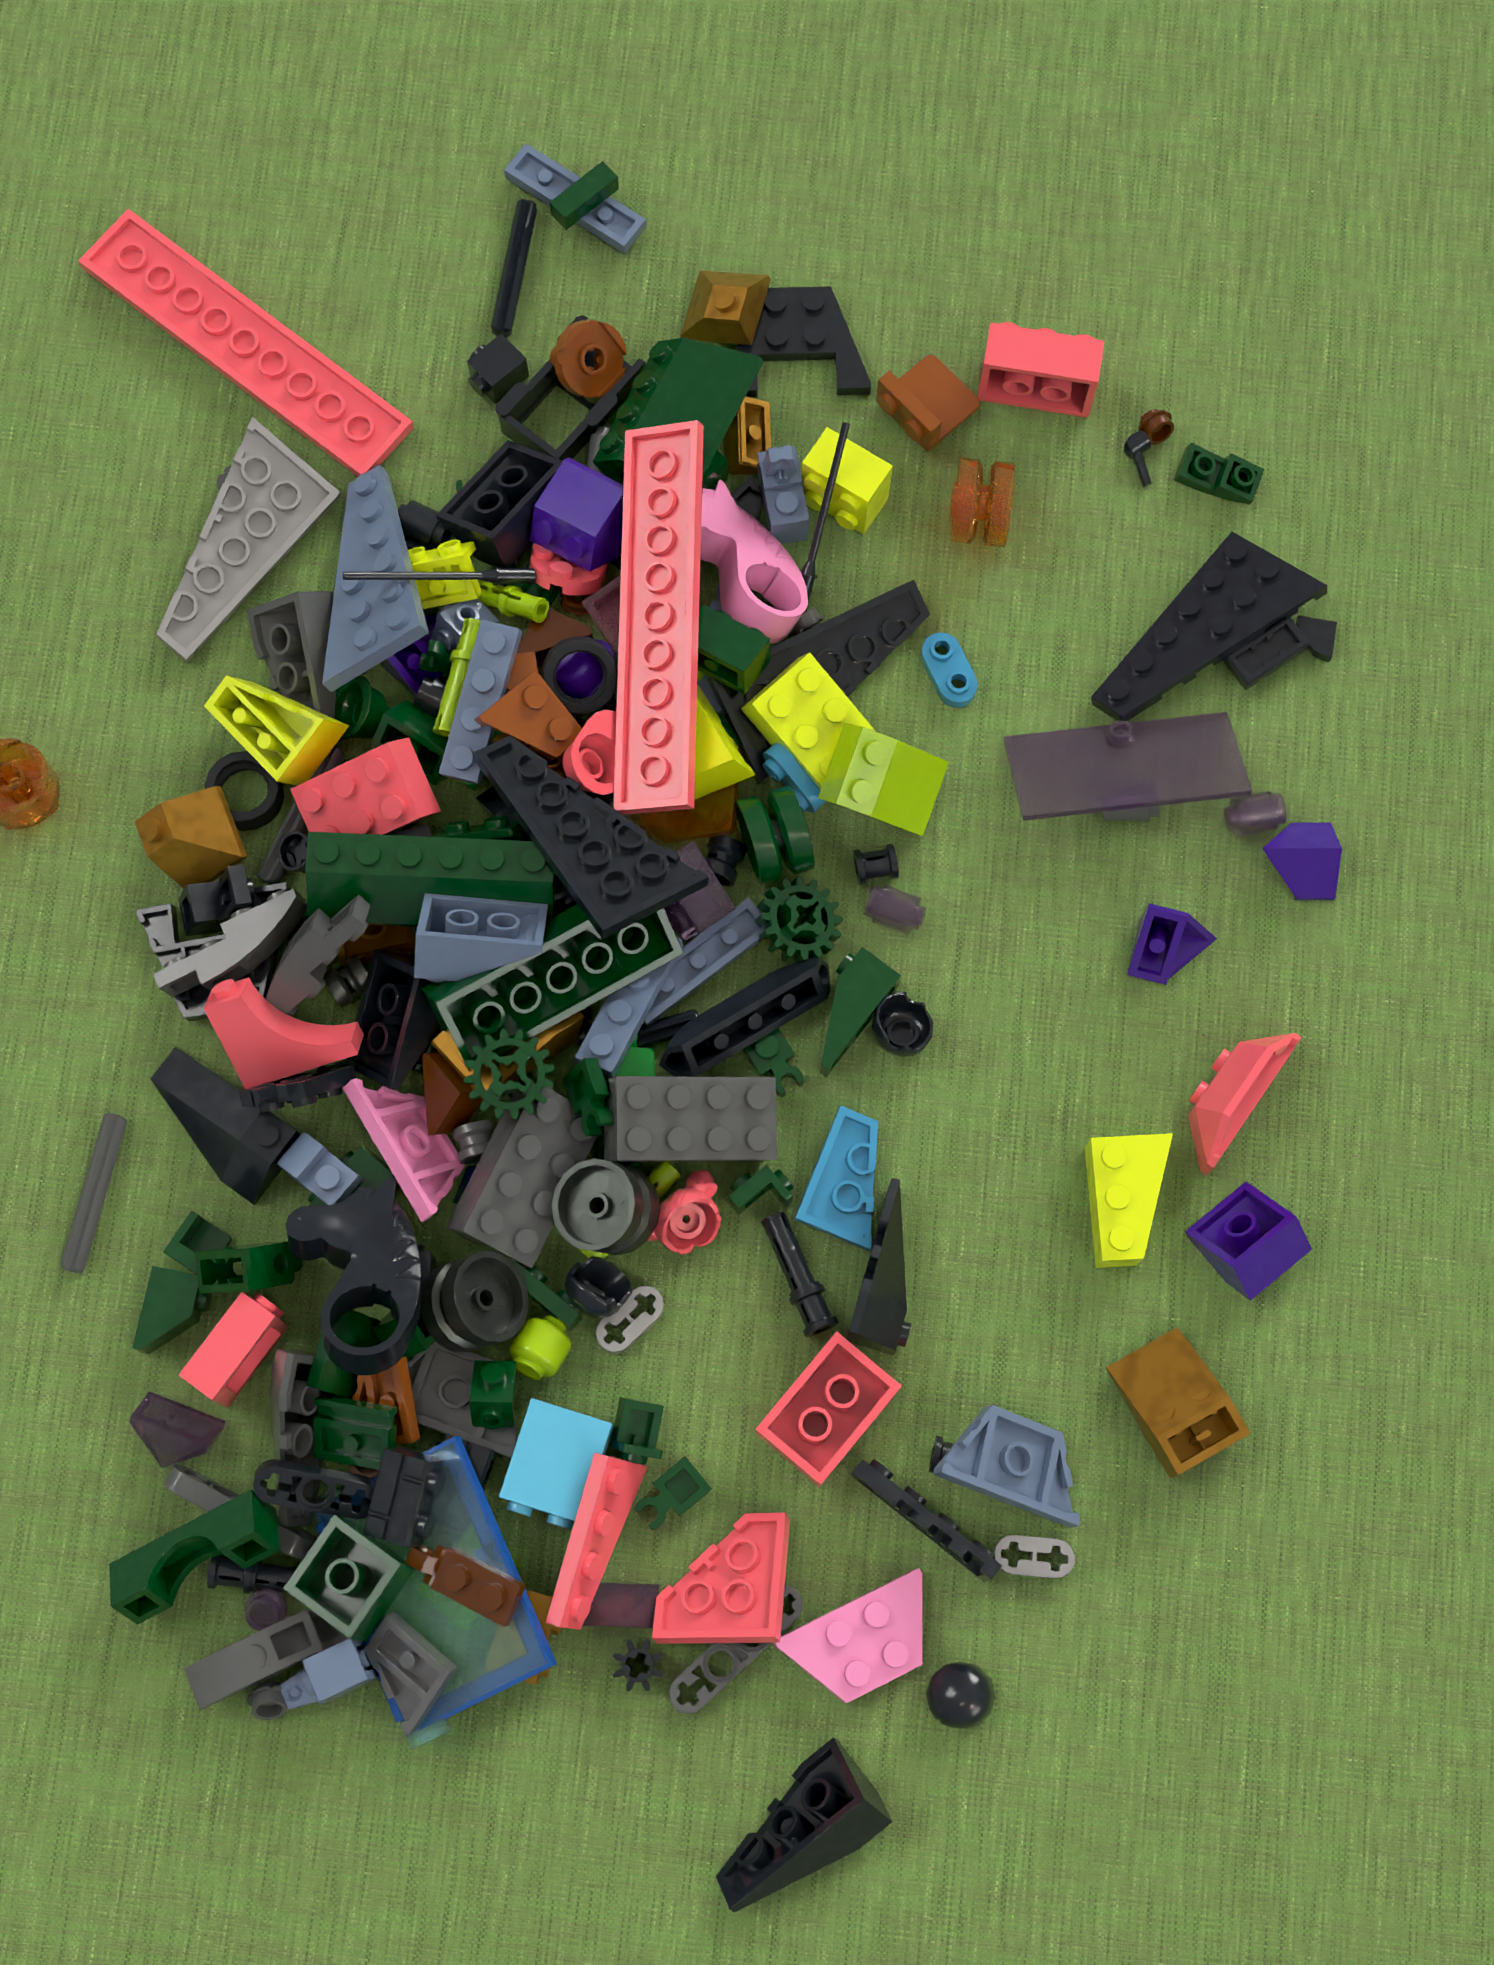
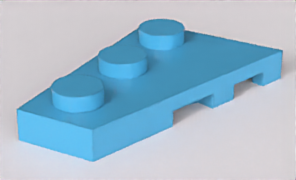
[793,1105,878,1251]

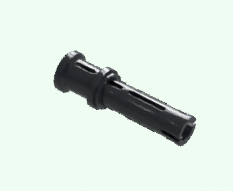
[761,1211,839,1338]
[207,1555,297,1594]

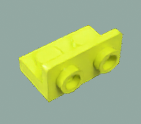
[408,540,482,609]

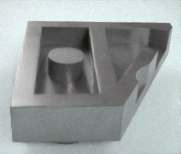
[365,1612,458,1736]

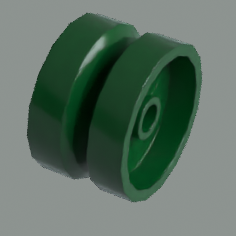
[735,785,815,885]

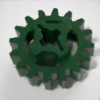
[755,876,843,962]
[464,1029,555,1120]

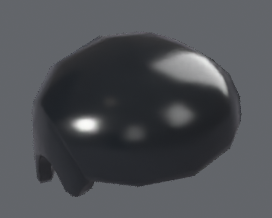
[872,991,934,1057]
[565,1256,632,1318]
[926,1662,996,1729]

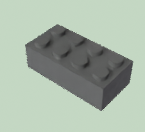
[604,1076,777,1162]
[446,1081,602,1268]

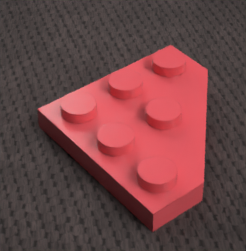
[652,1512,790,1644]

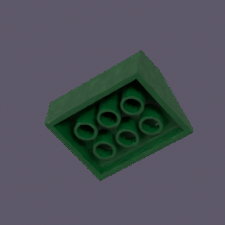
[592,338,764,485]

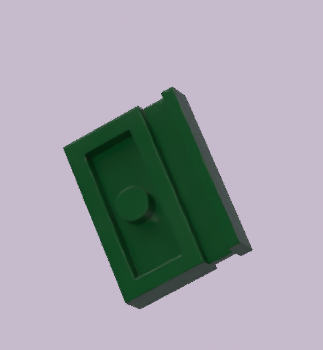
[313,1394,397,1470]

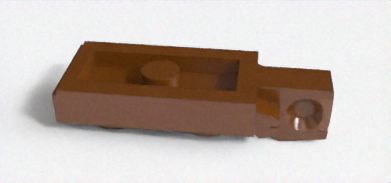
[405,1545,526,1627]

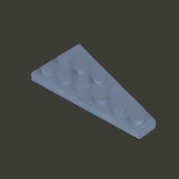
[322,464,429,692]

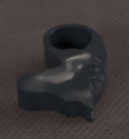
[286,1175,422,1375]

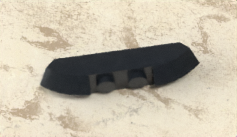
[659,957,831,1077]

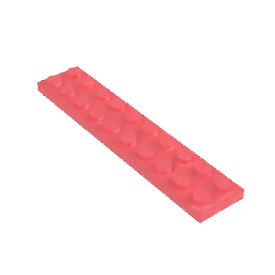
[78,209,414,477]
[613,420,704,815]

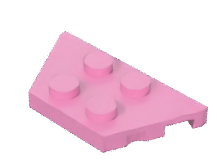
[342,1079,465,1222]
[773,1568,922,1703]

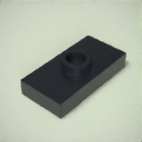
[1223,617,1311,690]

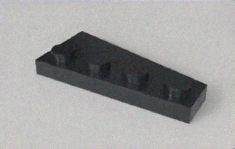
[850,1459,1002,1582]

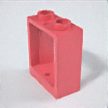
[179,1292,289,1408]

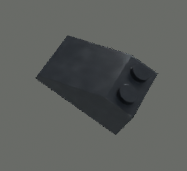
[345,949,441,1090]

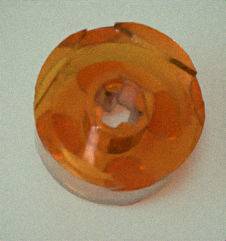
[0,738,60,829]

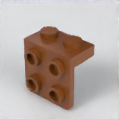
[876,355,980,452]

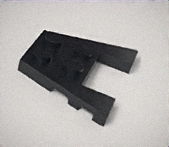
[736,286,871,398]
[136,882,291,1022]

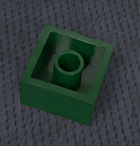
[283,1515,415,1642]

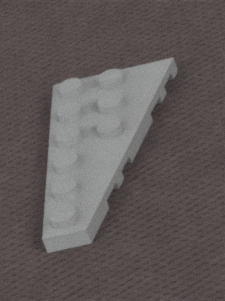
[156,417,341,663]

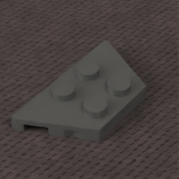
[407,1341,517,1459]

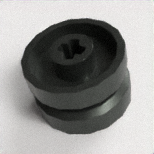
[552,1158,660,1255]
[420,1251,529,1352]

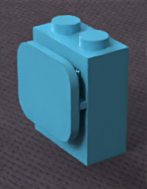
[499,1398,614,1530]

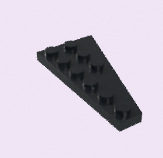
[1091,532,1328,724]
[707,579,930,785]
[475,735,709,939]

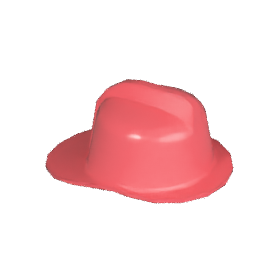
[562,710,616,796]

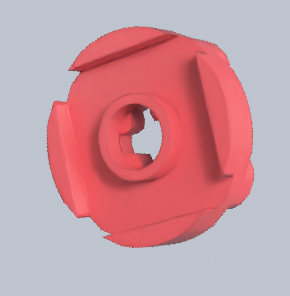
[529,543,607,596]

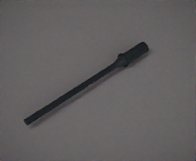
[801,422,850,614]
[342,566,536,586]

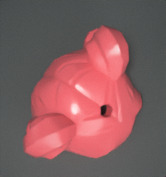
[648,1169,721,1255]

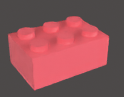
[977,322,1105,418]
[290,737,441,835]
[755,1332,902,1488]

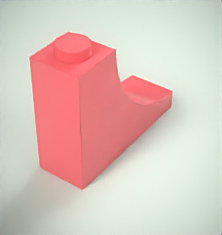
[204,977,364,1089]

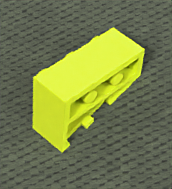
[204,675,349,785]
[1084,1133,1173,1268]

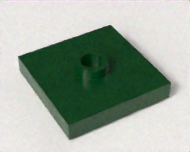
[306,1310,381,1399]

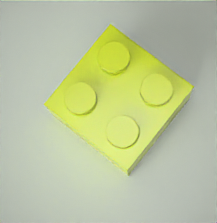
[801,427,893,535]

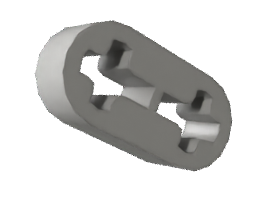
[596,1286,664,1354]
[993,1535,1075,1579]

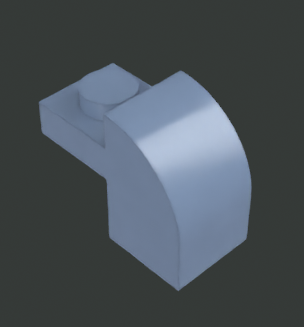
[276,1132,363,1205]

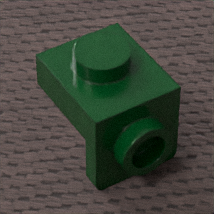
[728,1165,794,1215]
[469,1360,517,1429]
[610,1397,664,1464]

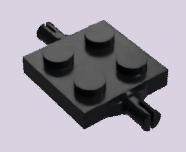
[238,1062,357,1112]

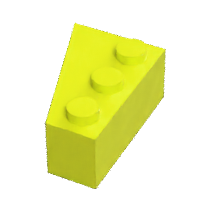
[694,685,755,800]

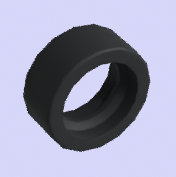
[542,636,618,715]
[204,751,284,831]

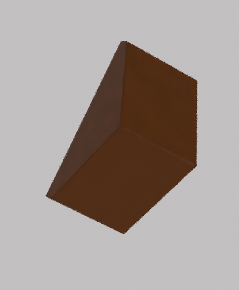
[517,608,593,666]
[422,1052,482,1136]

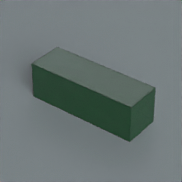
[549,161,619,230]

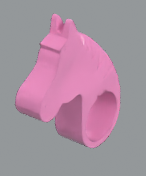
[700,479,808,643]

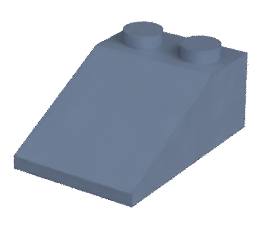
[414,893,548,982]

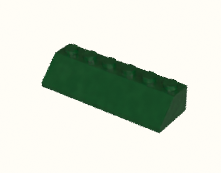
[305,832,556,927]
[422,904,684,1072]

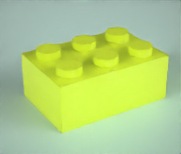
[741,652,875,790]

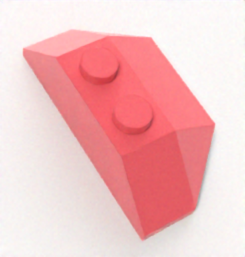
[1188,1033,1302,1175]

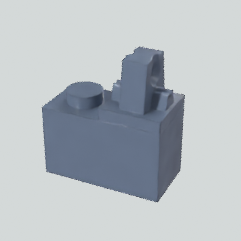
[757,445,809,544]
[280,1639,378,1710]

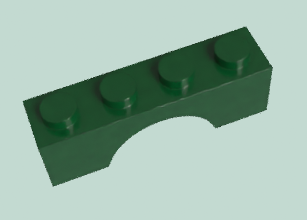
[109,1489,280,1625]

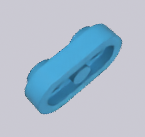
[921,633,978,708]
[763,743,826,813]

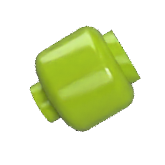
[509,1316,572,1380]

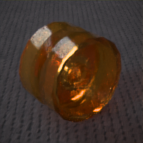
[950,457,1015,548]

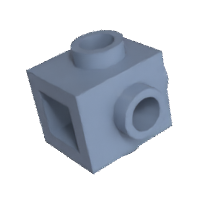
[431,599,499,651]

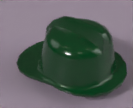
[335,676,391,742]

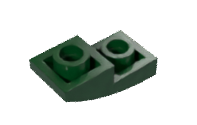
[1174,442,1264,504]

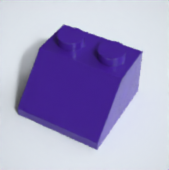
[530,458,623,571]
[1185,1182,1312,1301]

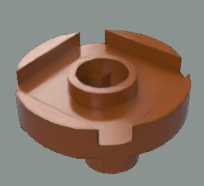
[550,319,627,398]

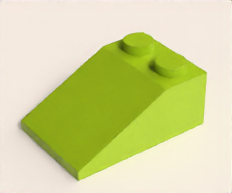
[818,723,949,836]

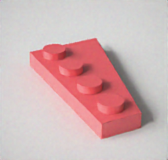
[546,1452,648,1630]

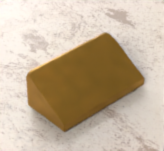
[724,396,771,475]

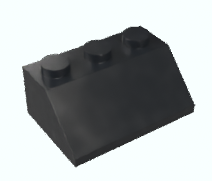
[436,440,563,568]

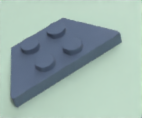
[933,1405,1080,1528]

